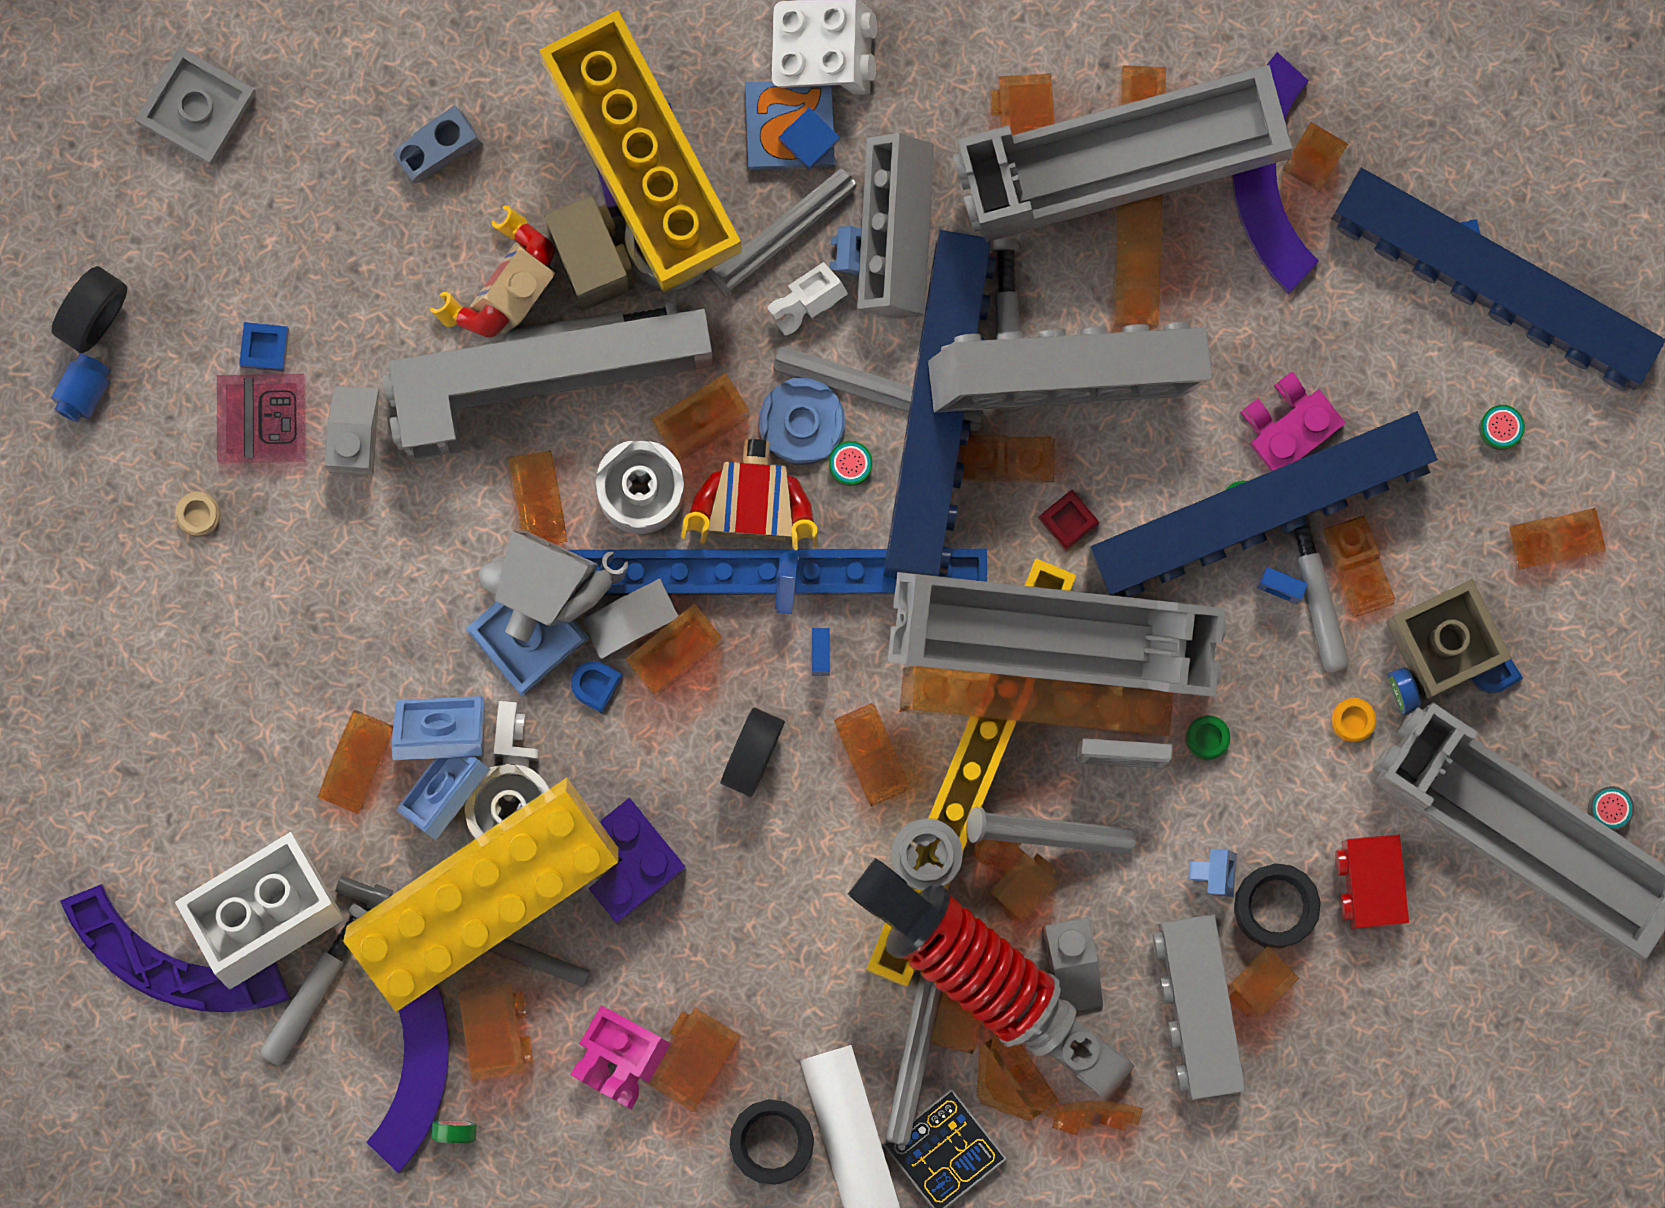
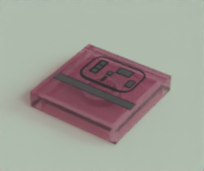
[217,374,306,464]

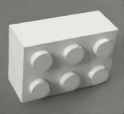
[175,832,345,990]

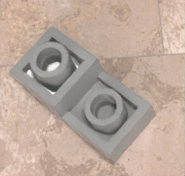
[582,579,680,660]

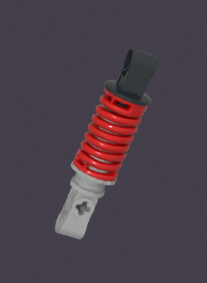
[847,858,1135,1101]

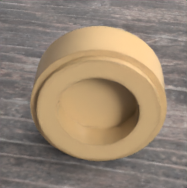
[175,492,221,537]

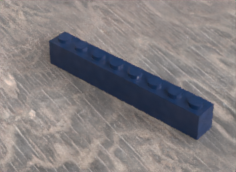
[1331,167,1665,391]
[883,230,997,579]
[1089,411,1438,597]

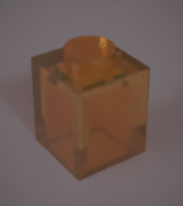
[1282,122,1348,192]
[1227,946,1299,1017]

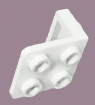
[772,0,877,95]

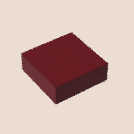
[1038,489,1100,552]

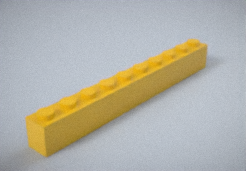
[865,558,1076,988]

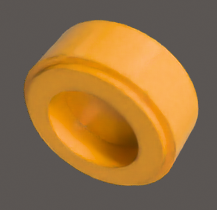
[1331,698,1376,743]

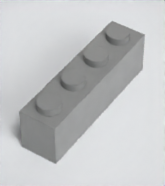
[857,133,934,318]
[1152,914,1245,1100]

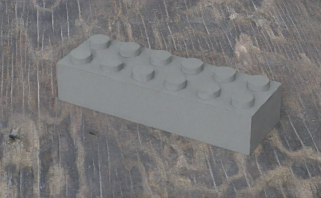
[928,322,1212,413]

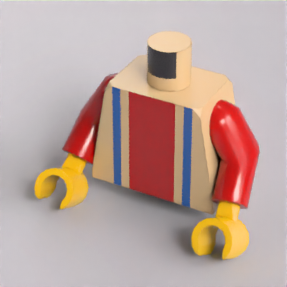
[430,205,555,338]
[681,439,819,550]

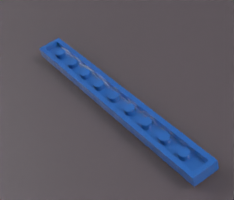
[569,548,987,595]

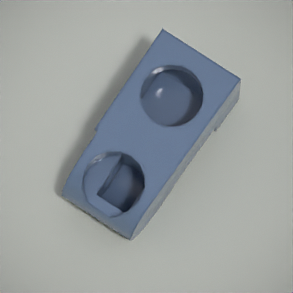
[393,105,483,184]

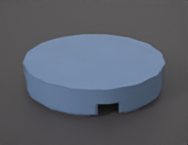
[759,378,845,465]

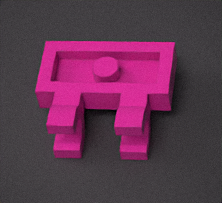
[1240,372,1346,471]
[570,1005,671,1110]

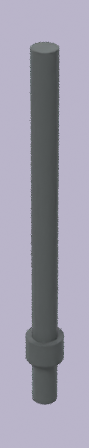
[335,876,590,988]

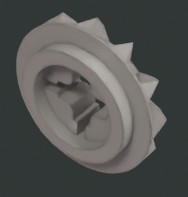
[891,818,963,891]

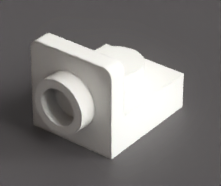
[493,701,540,768]

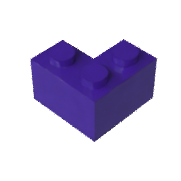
[588,797,686,925]

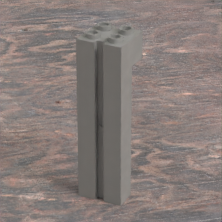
[953,65,1292,242]
[383,309,713,461]
[888,572,1226,697]
[1372,703,1665,960]

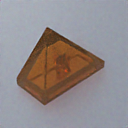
[977,1035,1059,1121]

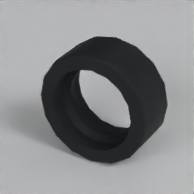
[51,266,128,354]
[720,707,785,797]
[1234,863,1321,949]
[729,1099,814,1185]

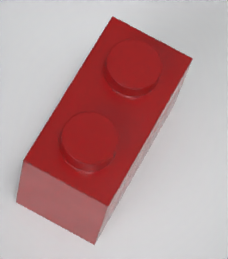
[1335,834,1409,929]

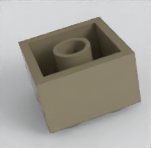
[544,195,634,311]
[1386,579,1512,701]

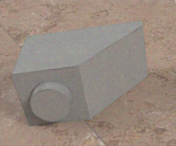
[324,386,379,475]
[1042,917,1103,1011]

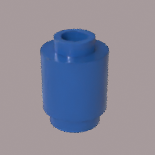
[50,354,111,422]

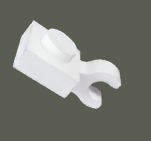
[767,262,848,335]

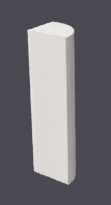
[800,1045,900,1208]

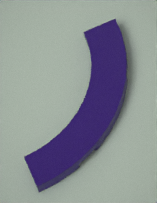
[1231,52,1319,295]
[60,884,291,1013]
[366,985,450,1173]

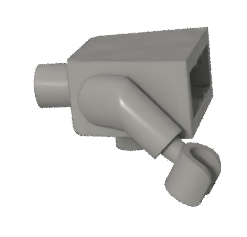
[479,529,628,642]

